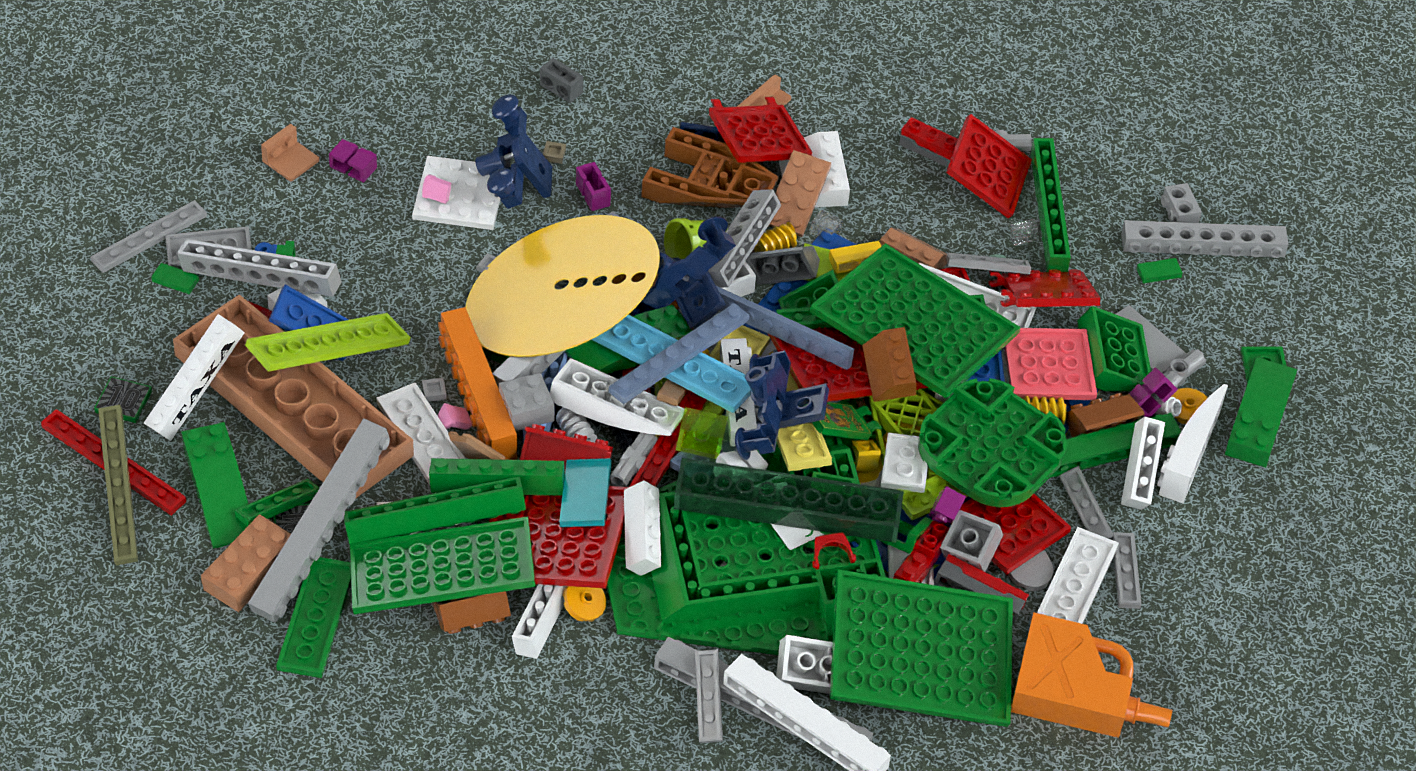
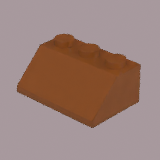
[862,327,916,402]
[1066,393,1145,438]
[432,591,511,634]

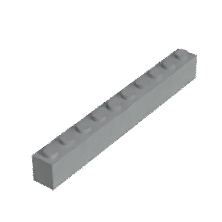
[248,418,390,623]
[654,637,873,742]

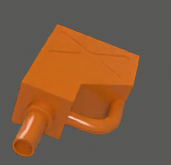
[1011,612,1172,738]

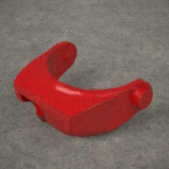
[812,532,856,570]

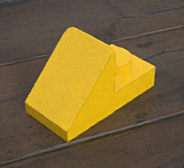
[852,440,881,472]

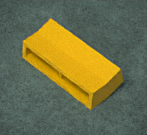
[829,241,881,274]

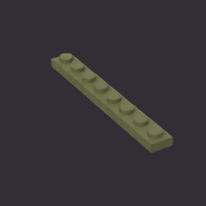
[98,404,138,566]

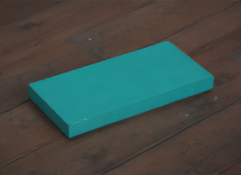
[559,458,611,527]

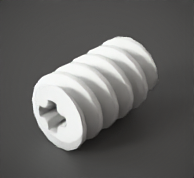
[556,407,597,443]

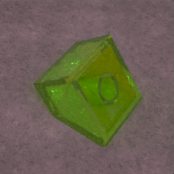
[676,407,728,459]

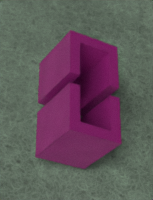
[329,139,377,183]
[576,162,611,211]
[1128,367,1178,418]
[928,486,966,525]

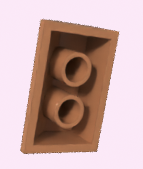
[880,228,947,270]

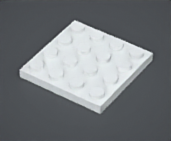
[412,156,500,230]

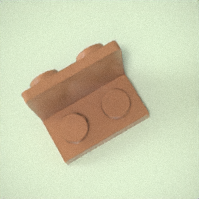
[261,124,319,181]

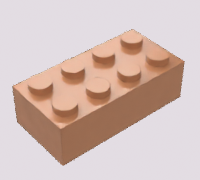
[201,514,291,612]

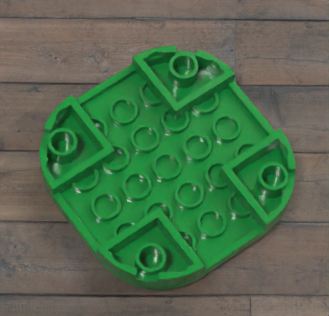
[918,378,1068,507]

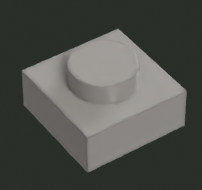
[422,378,447,402]

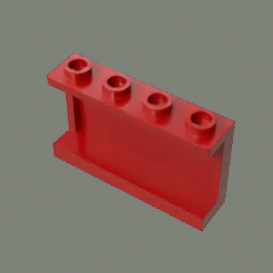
[520,424,613,470]

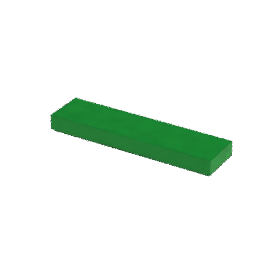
[235,478,320,527]

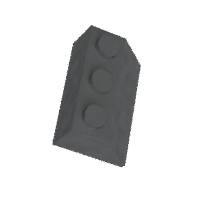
[746,246,820,285]

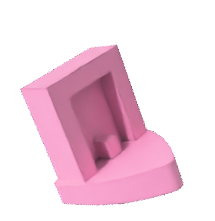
[422,174,451,204]
[437,403,472,430]

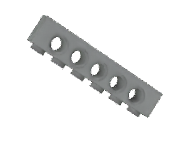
[708,189,781,288]

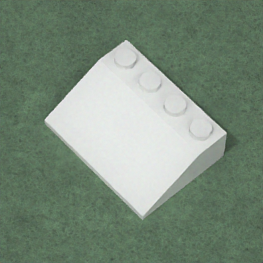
[779,131,850,207]

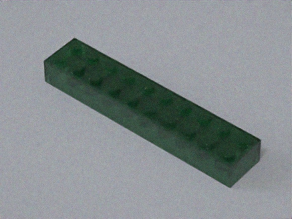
[674,458,904,543]

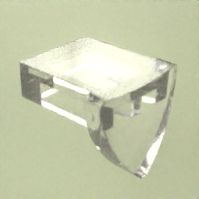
[1010,218,1038,246]

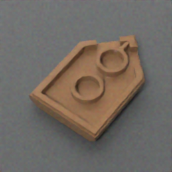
[448,431,505,460]

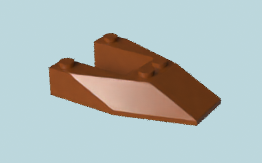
[642,127,778,208]

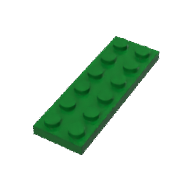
[276,557,351,678]

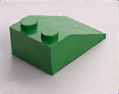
[778,269,840,309]

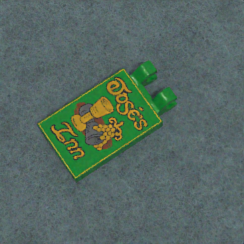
[803,402,882,440]

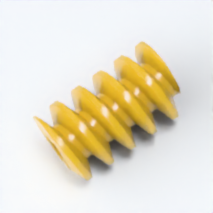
[753,222,797,253]
[1024,396,1066,425]

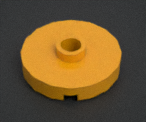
[1171,388,1207,424]
[563,586,606,622]

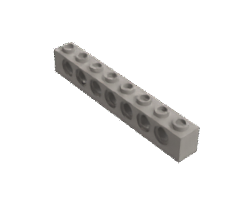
[1121,220,1289,258]
[177,239,342,297]

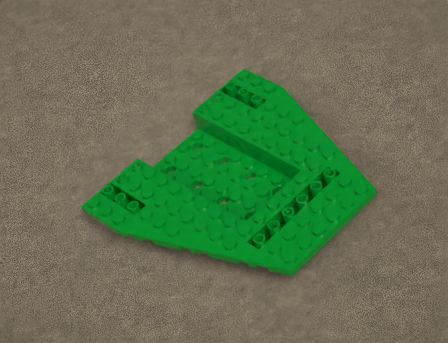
[607,435,886,655]

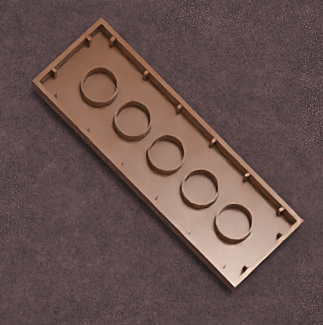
[173,295,414,499]

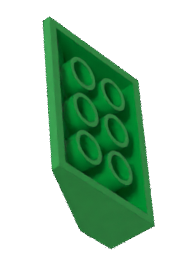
[1077,306,1151,391]

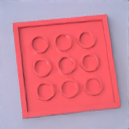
[1004,328,1097,400]

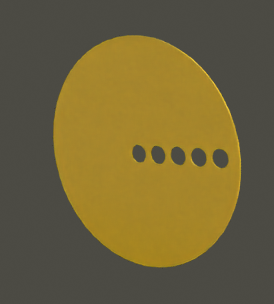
[465,215,660,357]

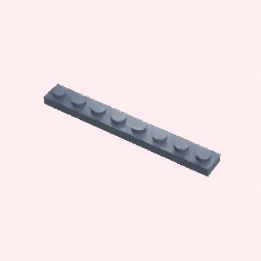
[716,286,854,370]
[609,303,749,405]

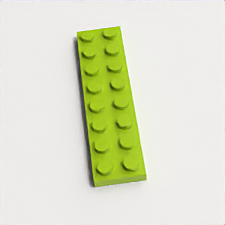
[245,313,411,372]

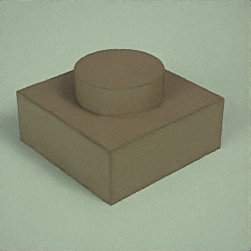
[543,141,566,164]

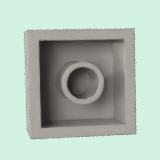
[499,373,554,431]
[940,510,1003,572]

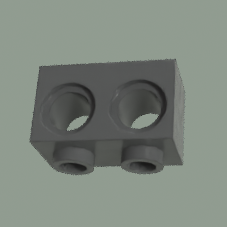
[540,58,583,103]

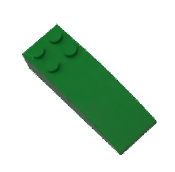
[565,305,693,374]
[1225,357,1298,468]
[181,422,248,549]

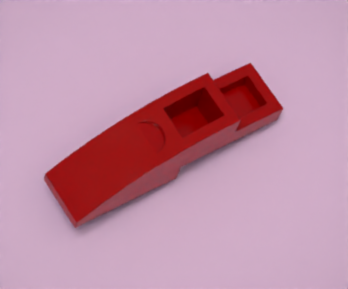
[893,521,950,583]

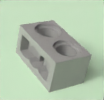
[1161,183,1202,223]

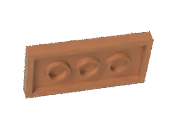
[768,150,832,237]

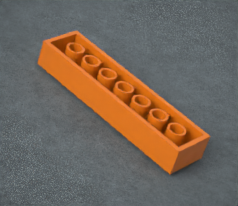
[438,307,517,460]

